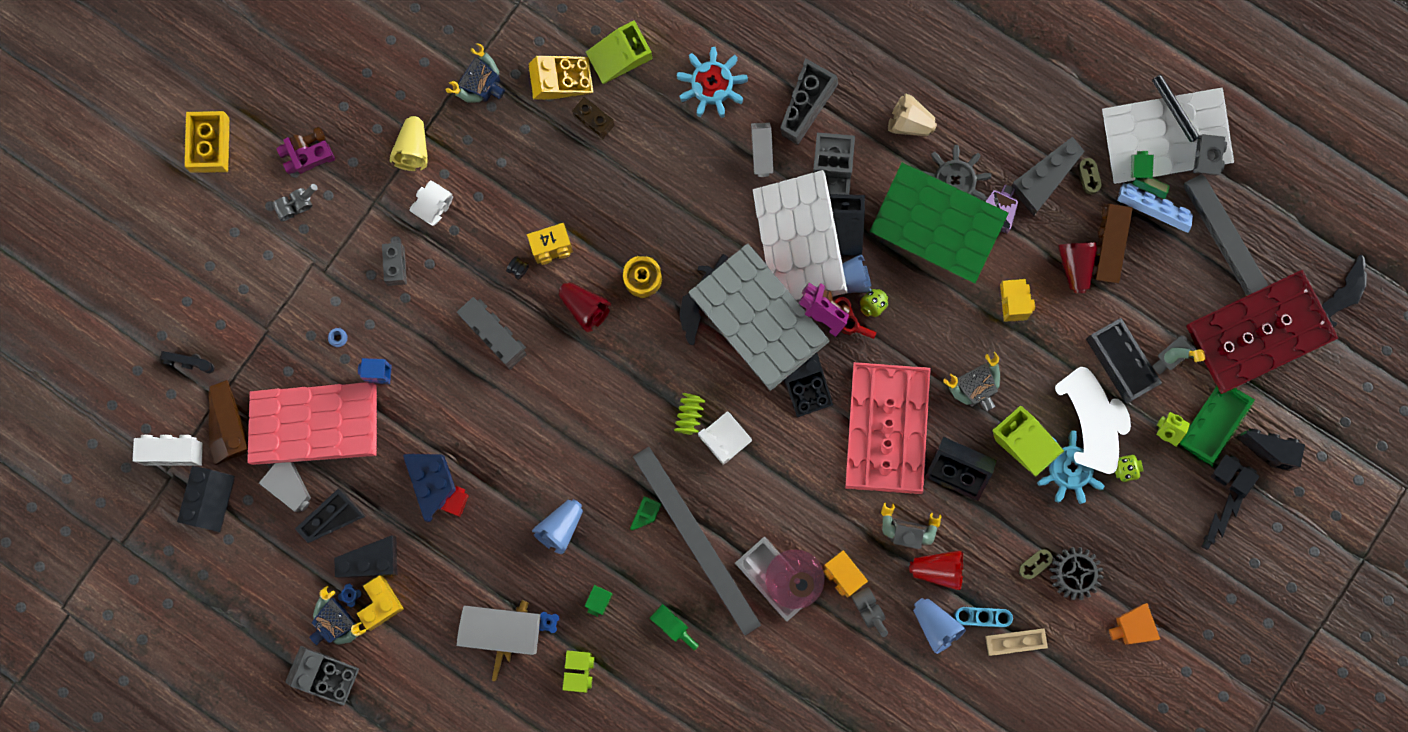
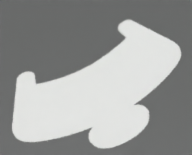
[1055,367,1131,474]

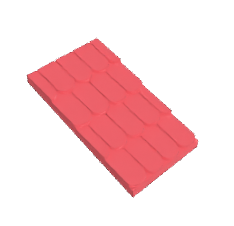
[845,362,930,494]
[247,382,377,465]

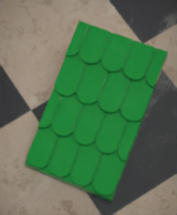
[870,162,1009,283]

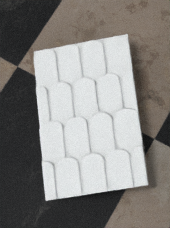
[1102,88,1234,184]
[753,170,848,303]

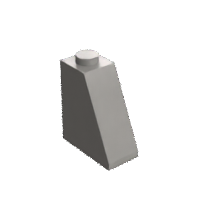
[751,122,773,177]
[259,462,311,513]

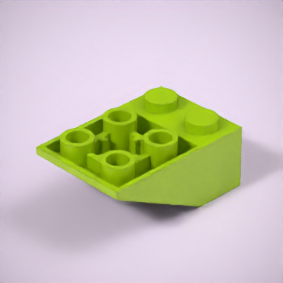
[586,20,652,84]
[992,406,1064,477]

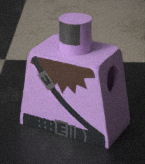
[986,185,1018,234]

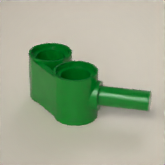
[649,604,699,650]

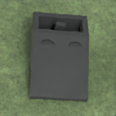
[285,646,359,705]

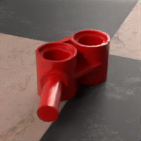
[835,297,877,339]

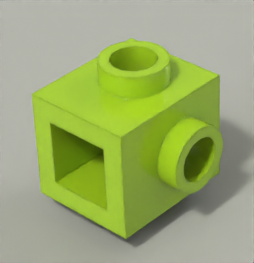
[1156,412,1190,447]

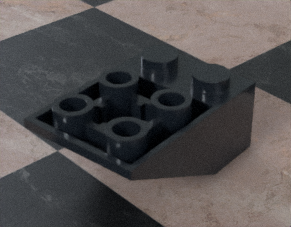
[829,194,865,256]
[784,353,833,418]
[1236,429,1305,471]

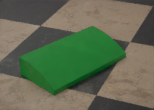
[1179,386,1255,466]

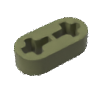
[1078,158,1102,195]
[1019,549,1052,580]

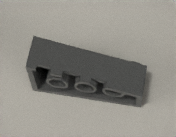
[1011,137,1084,216]

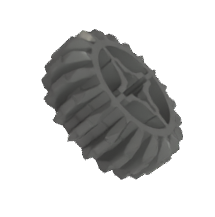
[1050,547,1103,600]

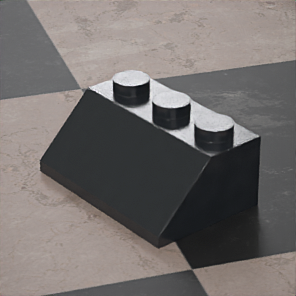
[925,437,997,501]
[177,465,235,532]

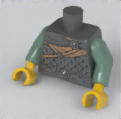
[1152,335,1205,375]
[943,352,1000,412]
[881,503,941,549]

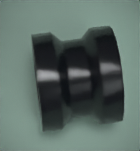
[506,256,529,280]

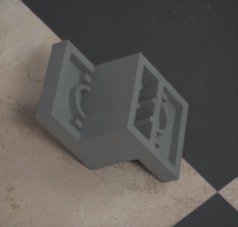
[813,133,855,195]

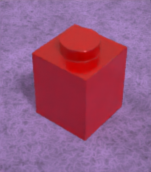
[441,486,469,517]

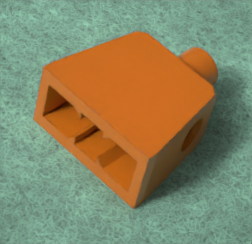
[1109,603,1160,645]

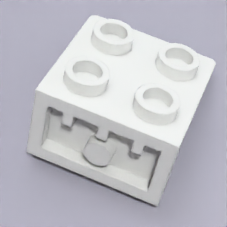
[698,412,752,465]

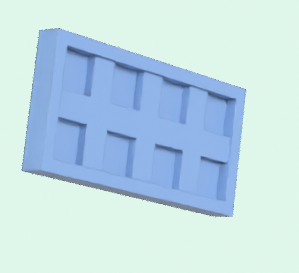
[1117,182,1193,233]

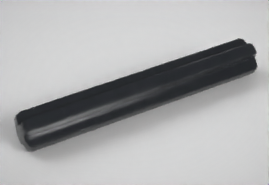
[1152,74,1199,142]

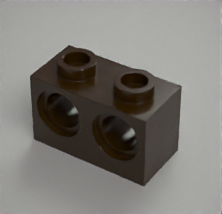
[572,97,615,140]

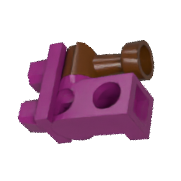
[276,126,335,174]
[799,283,850,337]

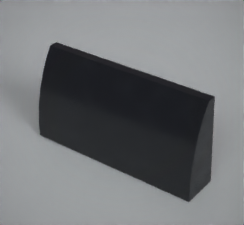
[1086,318,1162,404]

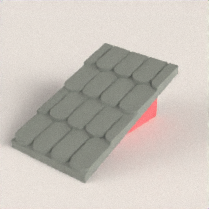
[688,243,829,391]

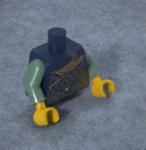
[446,43,505,103]
[309,586,366,645]

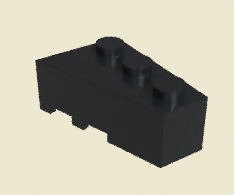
[295,488,366,543]
[334,535,397,579]

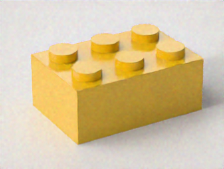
[185,111,229,173]

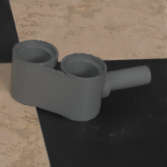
[272,184,317,222]
[851,587,888,637]

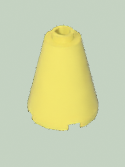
[390,116,428,171]

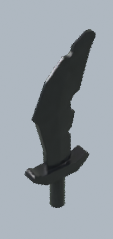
[680,254,729,346]
[1322,255,1367,328]

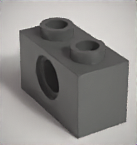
[1193,134,1227,176]
[382,243,407,286]

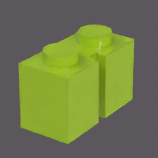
[563,651,594,692]

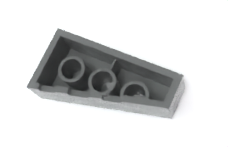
[781,58,838,145]
[457,297,527,370]

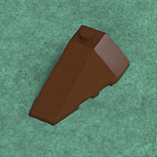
[209,380,248,465]

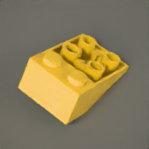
[529,56,593,99]

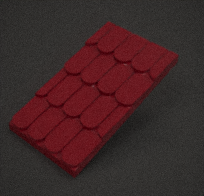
[1186,269,1339,394]

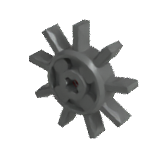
[924,145,992,201]

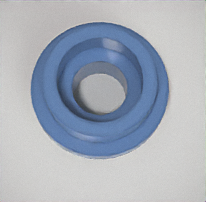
[328,328,347,347]

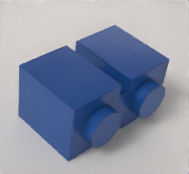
[358,358,392,384]

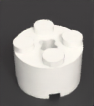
[410,180,453,226]

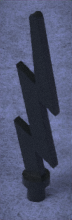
[1201,493,1243,550]

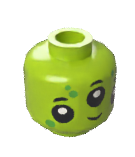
[860,289,888,317]
[1115,455,1143,482]

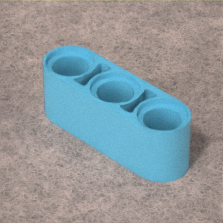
[954,607,1013,627]

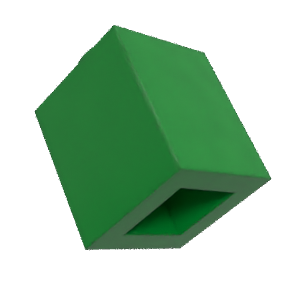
[1131,151,1154,178]
[585,585,613,617]

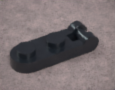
[160,351,215,374]

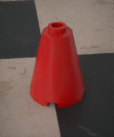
[910,551,963,590]

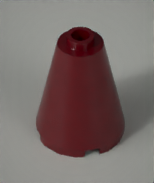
[1058,242,1097,293]
[559,282,611,332]

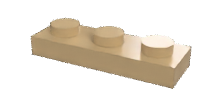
[985,628,1048,656]

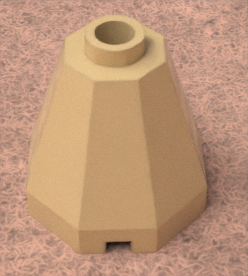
[888,94,937,136]

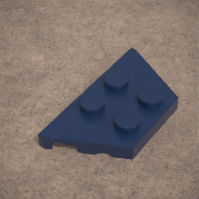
[403,454,456,522]

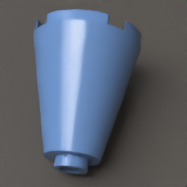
[842,255,871,293]
[532,499,583,554]
[913,598,966,654]

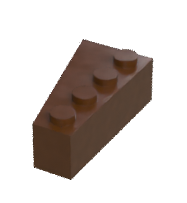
[1092,204,1133,283]

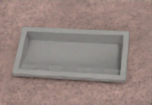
[735,537,817,621]
[457,606,540,655]

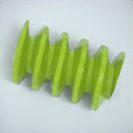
[674,393,705,435]

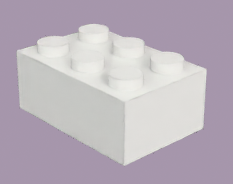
[133,435,203,466]

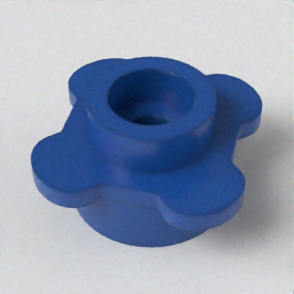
[338,584,361,607]
[539,612,559,633]

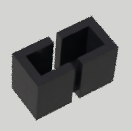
[1211,455,1260,499]

